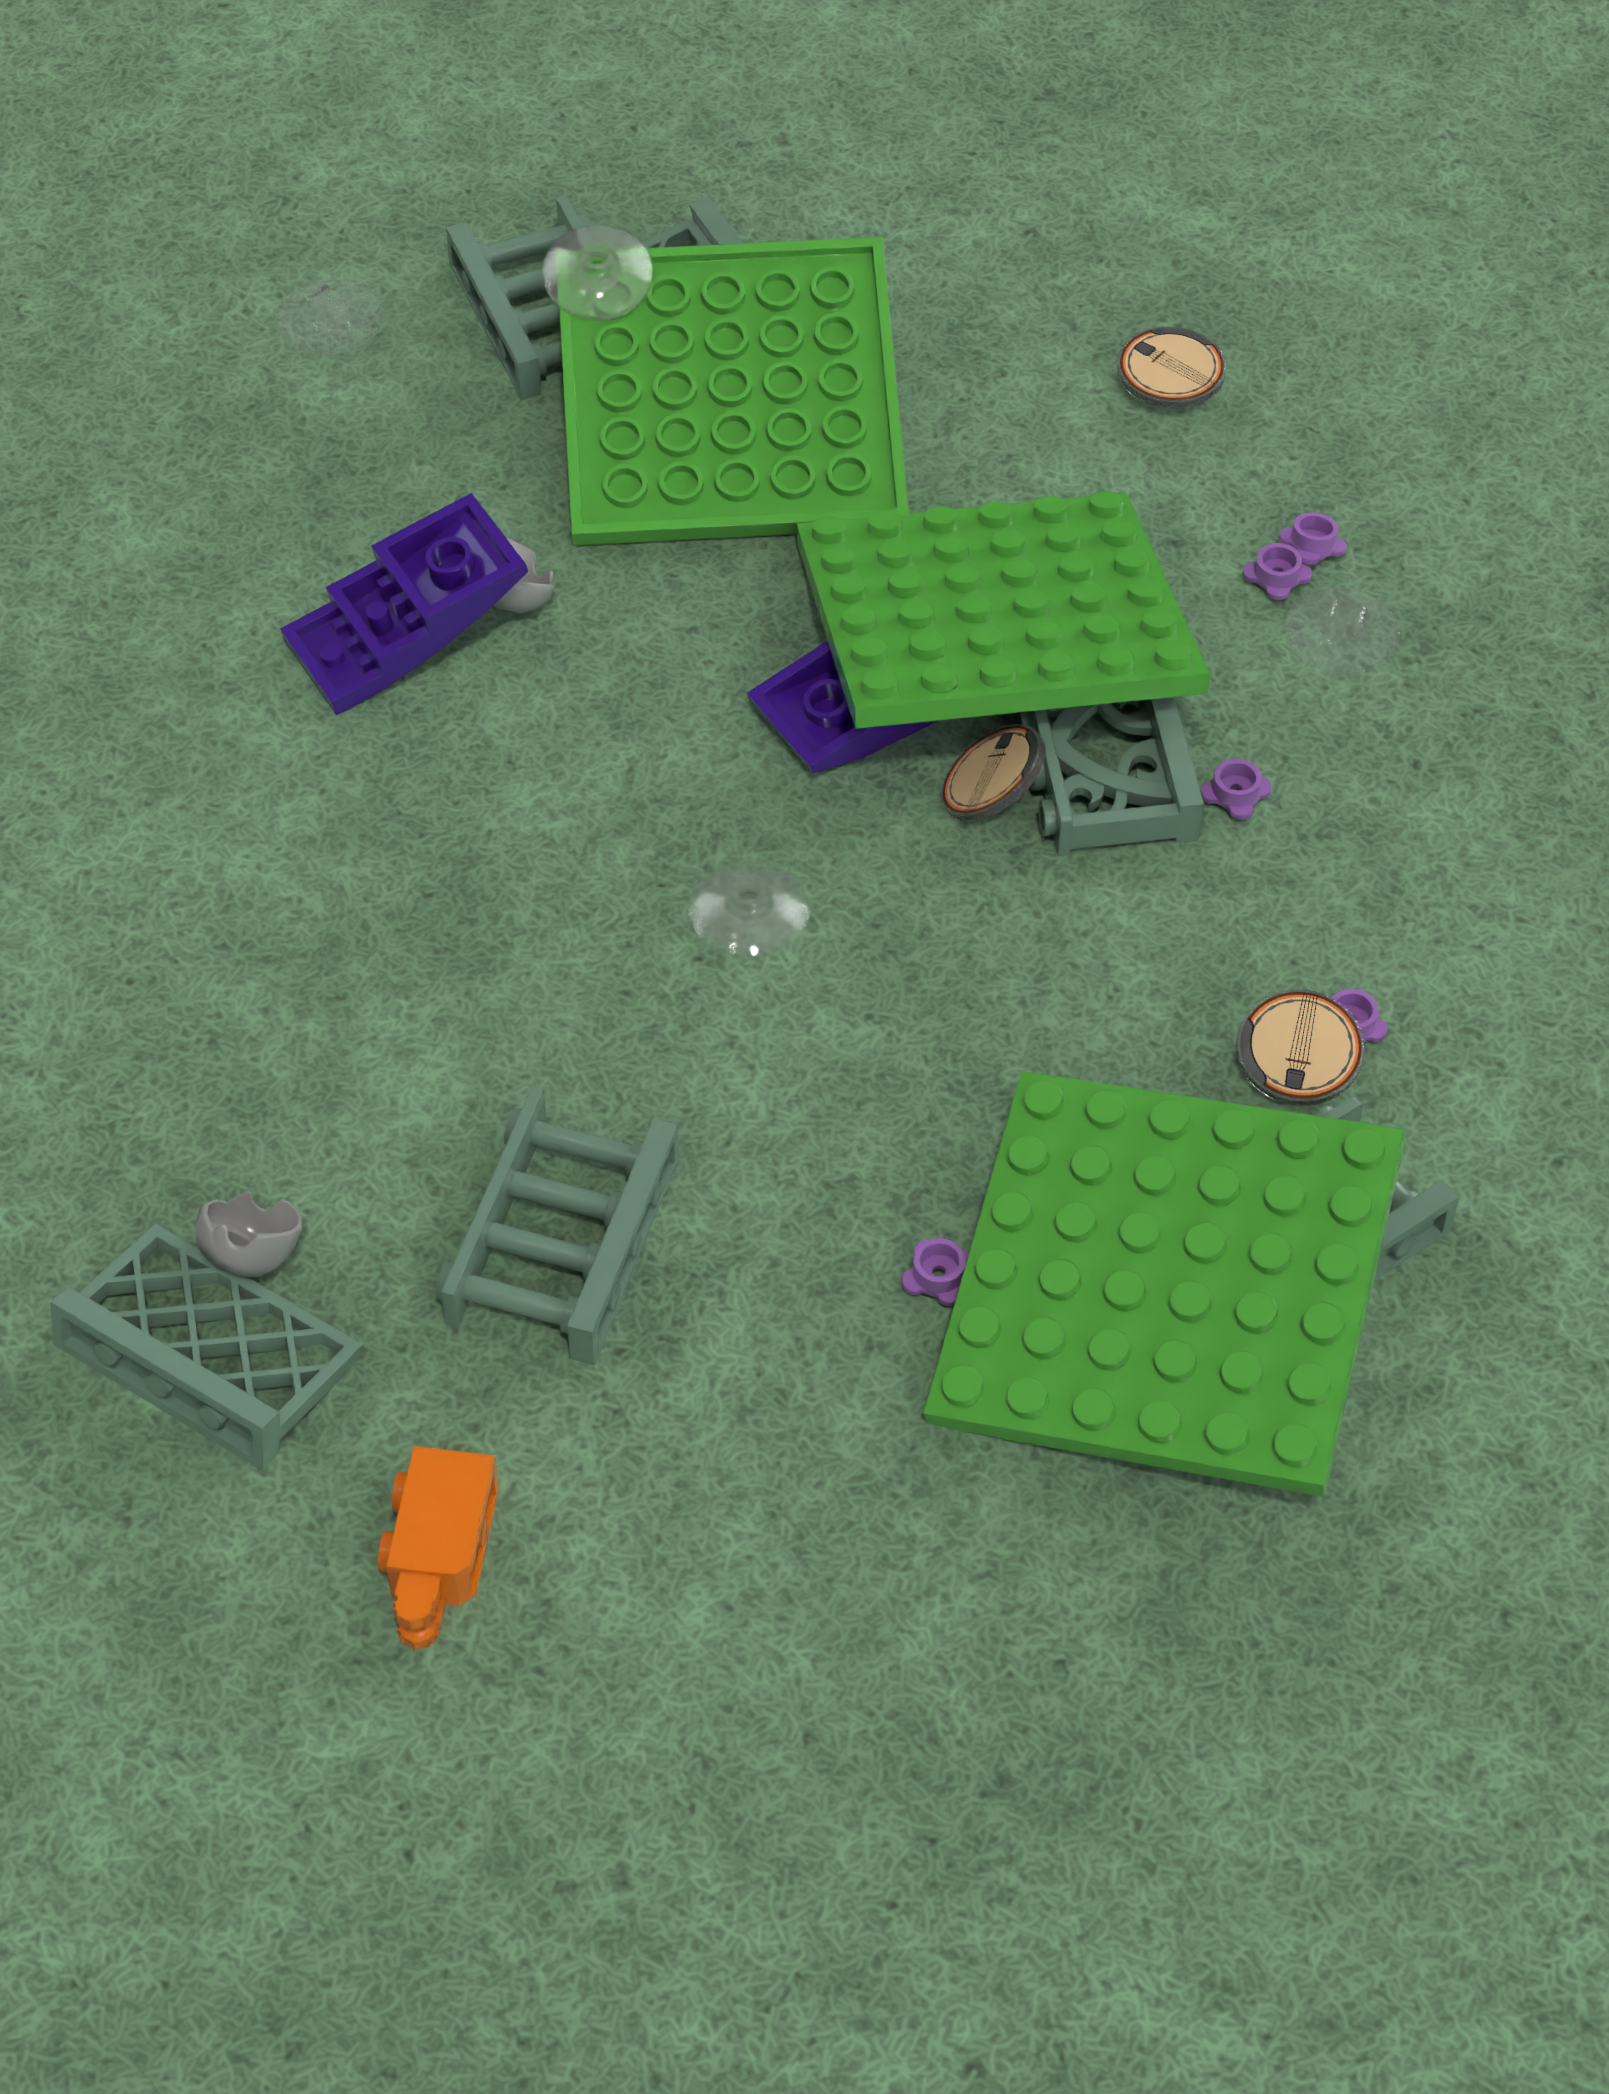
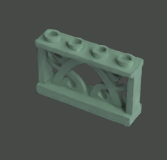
[1017,697,1204,855]

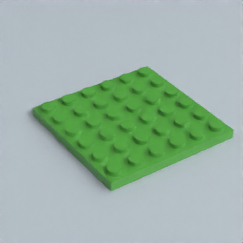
[557,237,909,546]
[796,491,1210,729]
[923,1071,1405,1497]

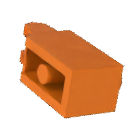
[378,1446,499,1651]

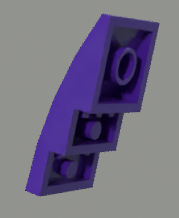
[280,493,528,715]
[747,641,939,773]

